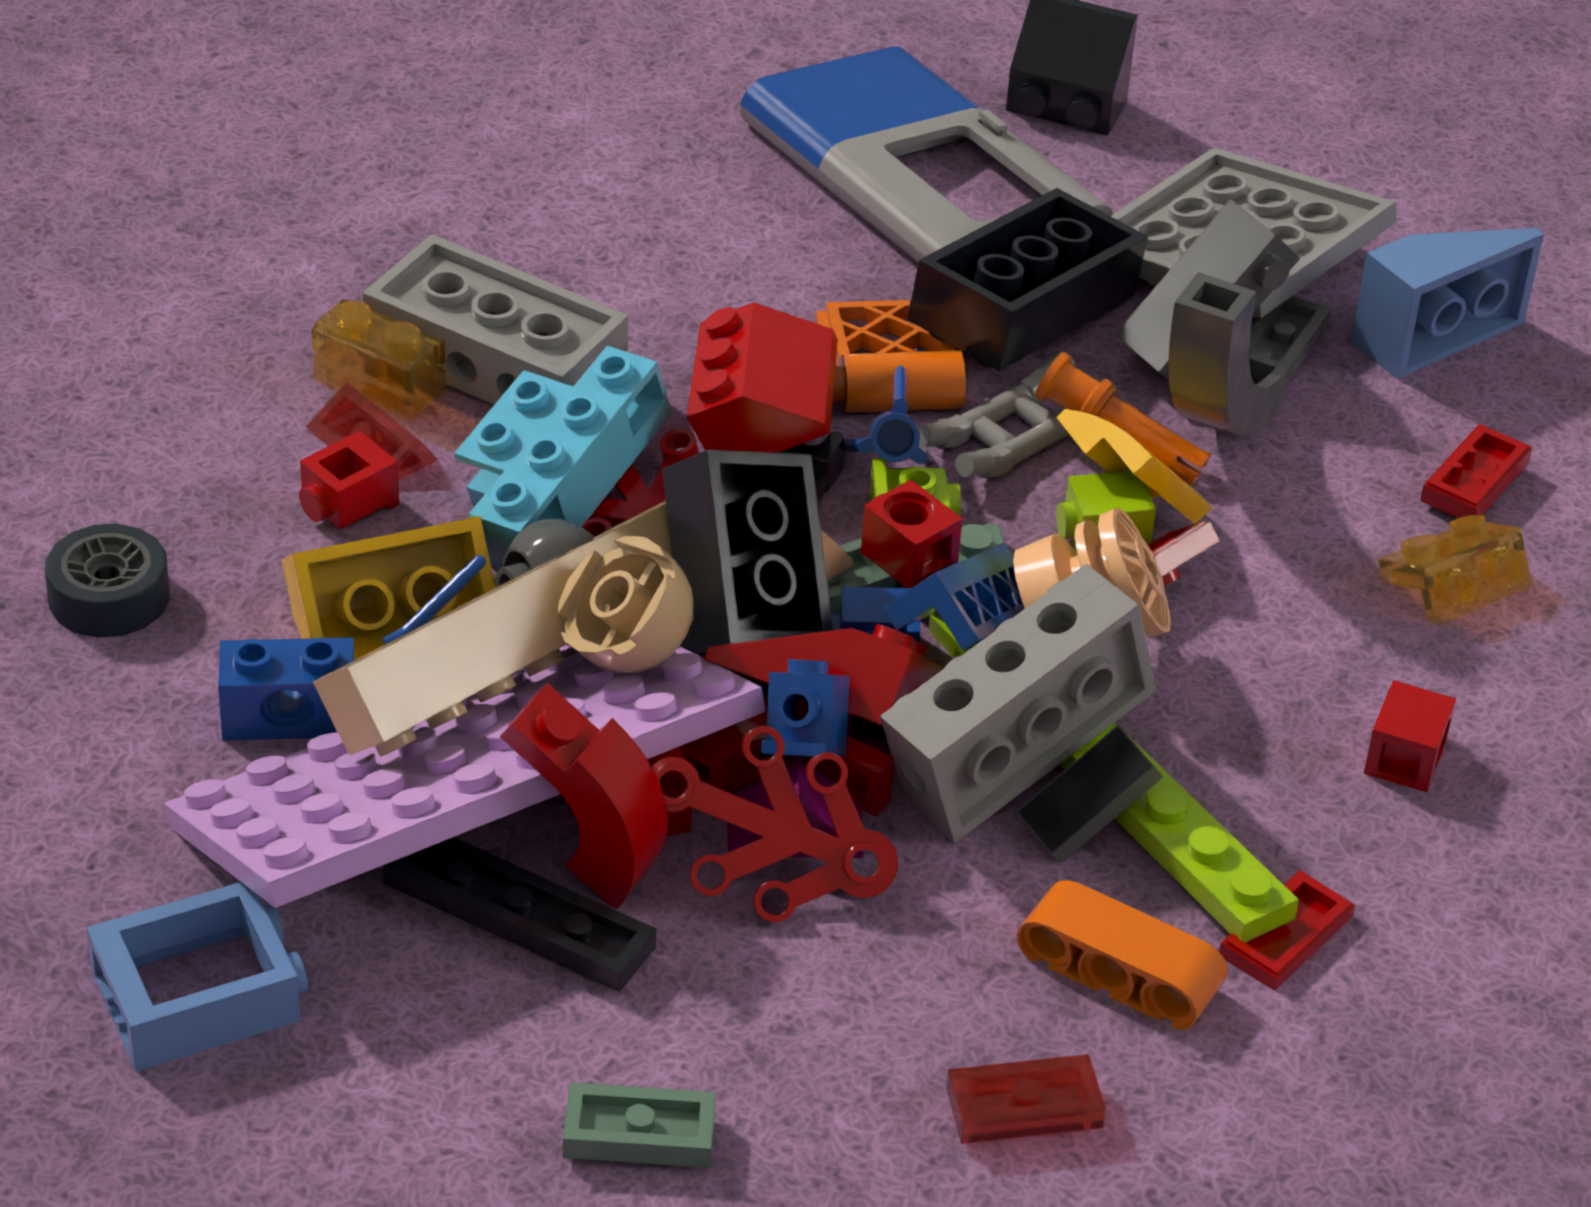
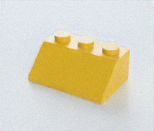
[281,516,496,660]

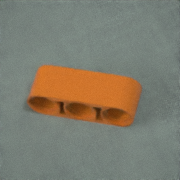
[1016,880,1228,1030]

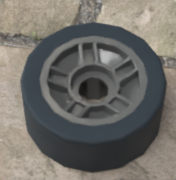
[45,523,170,638]

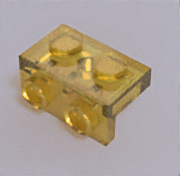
[1378,515,1531,625]

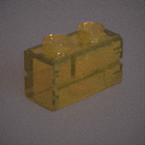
[311,299,446,421]

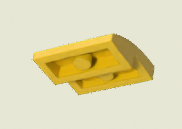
[1056,409,1213,523]

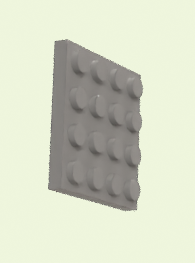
[1111,147,1396,318]

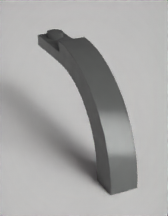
[1168,272,1331,437]

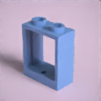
[86,882,308,1072]

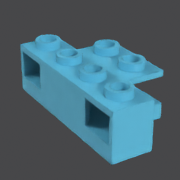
[454,345,672,568]

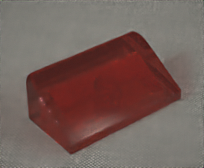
[306,382,438,480]

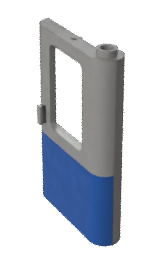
[740,46,1113,263]

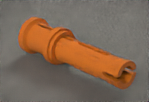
[1034,352,1212,486]

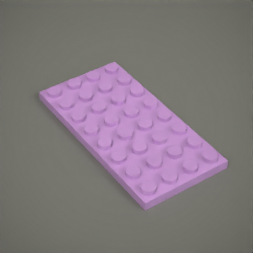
[164,644,766,908]

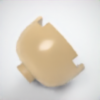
[558,536,694,673]

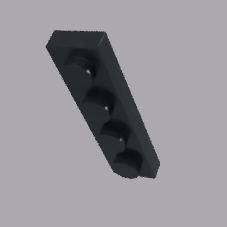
[383,837,657,992]

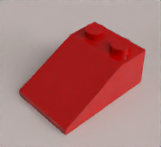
[704,624,944,729]

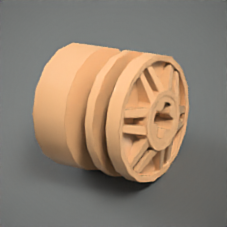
[1013,508,1171,639]

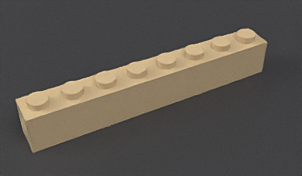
[313,501,672,757]

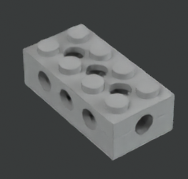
[362,234,629,405]
[880,564,1157,844]

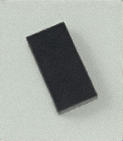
[1016,725,1163,863]

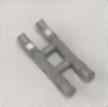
[917,350,1118,478]

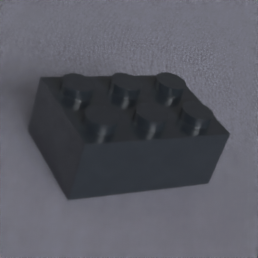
[662,450,833,658]

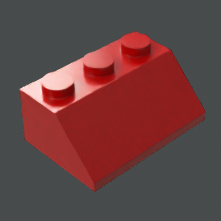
[686,302,838,453]

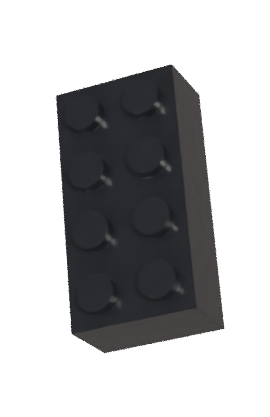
[907,188,1149,372]

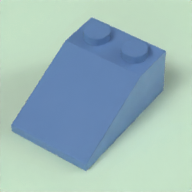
[1351,228,1544,379]

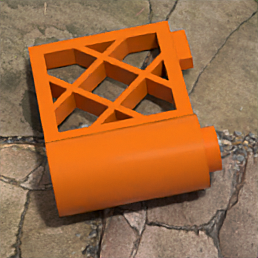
[815,300,966,413]

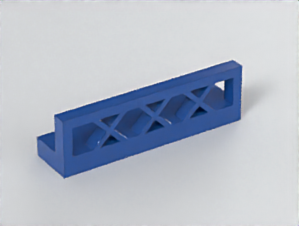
[882,543,1025,651]

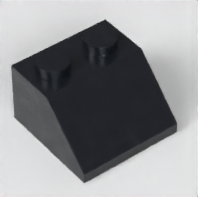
[1006,0,1138,136]

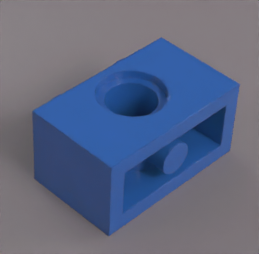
[218,638,354,741]

